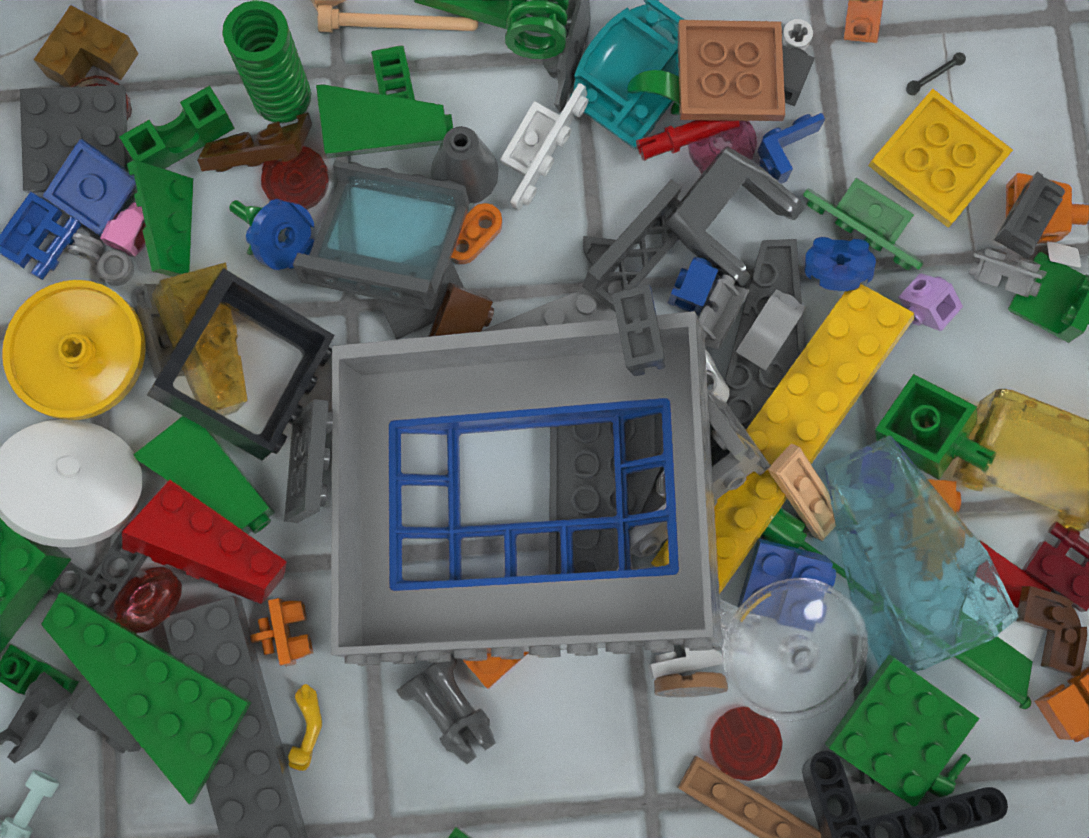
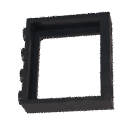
[147,268,335,461]

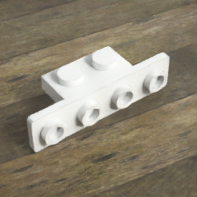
[500,83,589,211]

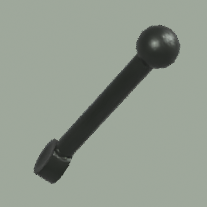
[906,52,966,95]

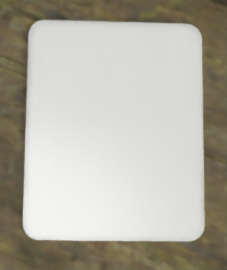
[1047,241,1081,268]

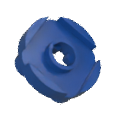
[246,199,315,271]
[804,237,876,291]

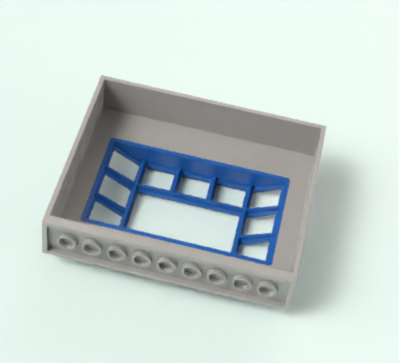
[331,311,722,666]

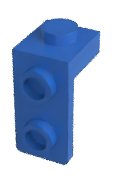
[757,113,825,184]

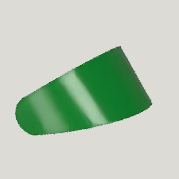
[627,70,680,116]

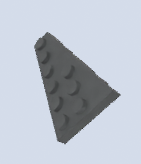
[710,239,806,448]

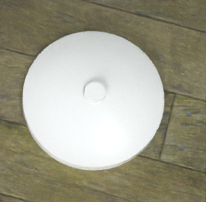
[0,419,142,547]

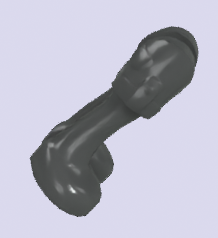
[396,655,496,764]

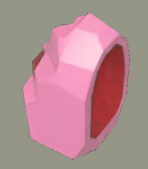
[100,202,146,257]

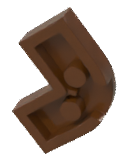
[1016,586,1087,676]

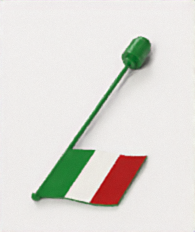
[761,507,1051,709]

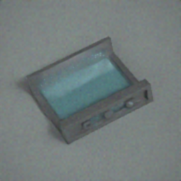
[293,161,470,310]

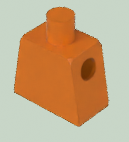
[1006,173,1089,244]

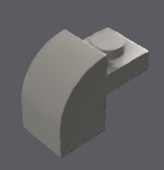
[736,289,806,370]

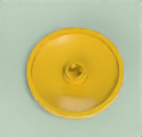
[2,280,146,420]

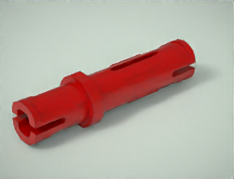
[636,120,740,161]

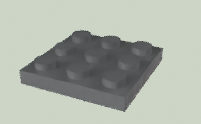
[20,85,129,193]
[284,399,333,523]

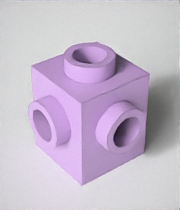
[898,273,963,331]

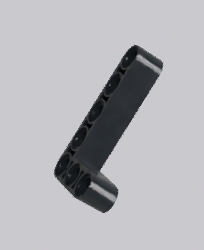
[802,751,1008,838]

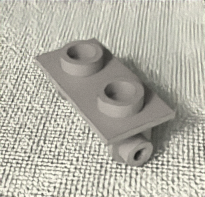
[969,247,1047,298]
[698,275,749,350]

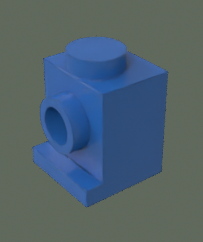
[668,257,718,316]

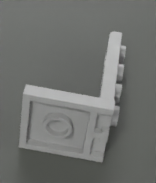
[630,388,771,558]

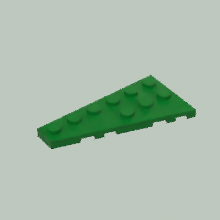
[41,592,252,805]

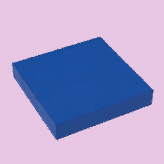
[43,139,137,236]

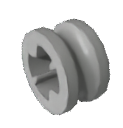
[68,233,104,261]

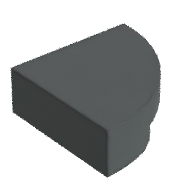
[583,236,616,266]

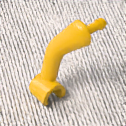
[288,684,322,771]

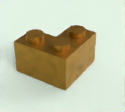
[33,5,139,87]

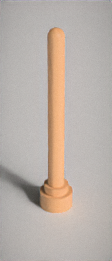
[317,5,478,33]

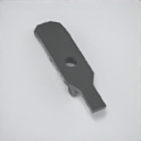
[543,0,591,112]

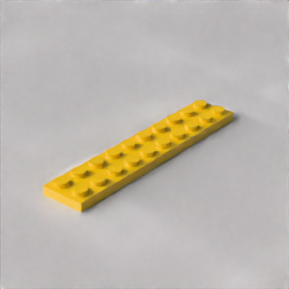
[651,284,915,594]

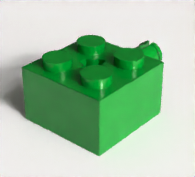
[875,374,997,480]

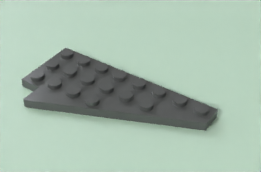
[549,413,664,575]

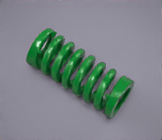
[222,0,312,124]
[505,0,569,59]

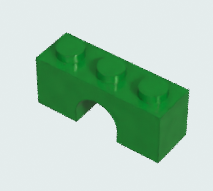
[119,85,235,169]

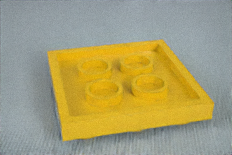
[868,88,1013,228]

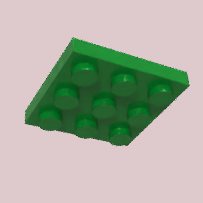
[824,654,980,807]

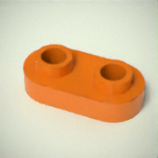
[451,203,502,264]

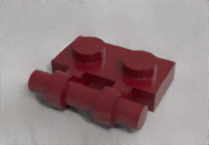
[1022,521,1089,612]

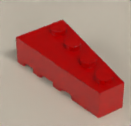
[122,480,287,604]

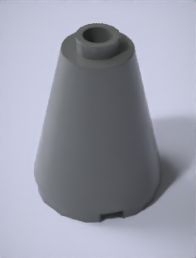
[431,126,498,204]

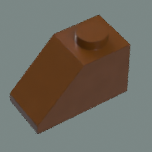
[428,282,494,337]

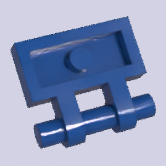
[0,191,82,280]

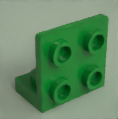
[1008,252,1089,343]

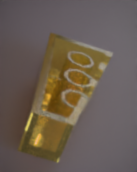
[151,262,248,416]

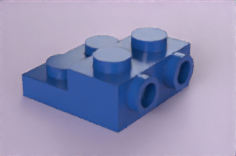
[737,539,836,632]

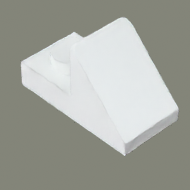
[648,644,726,679]

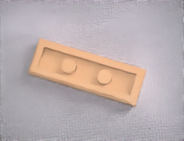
[767,444,845,541]

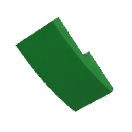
[0,644,80,695]

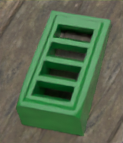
[371,45,415,100]

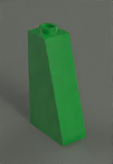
[316,84,453,158]
[133,416,275,534]

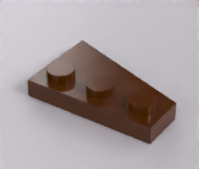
[197,112,312,172]

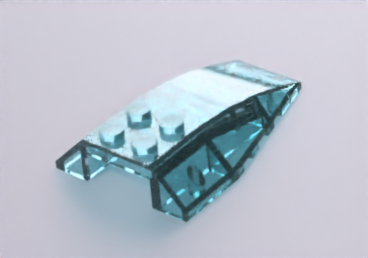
[823,435,1019,672]

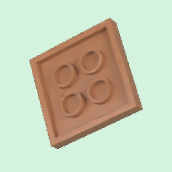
[678,20,785,121]

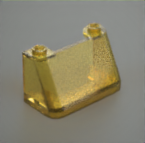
[953,389,1089,531]

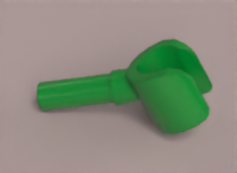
[928,754,971,797]

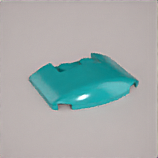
[570,0,685,150]

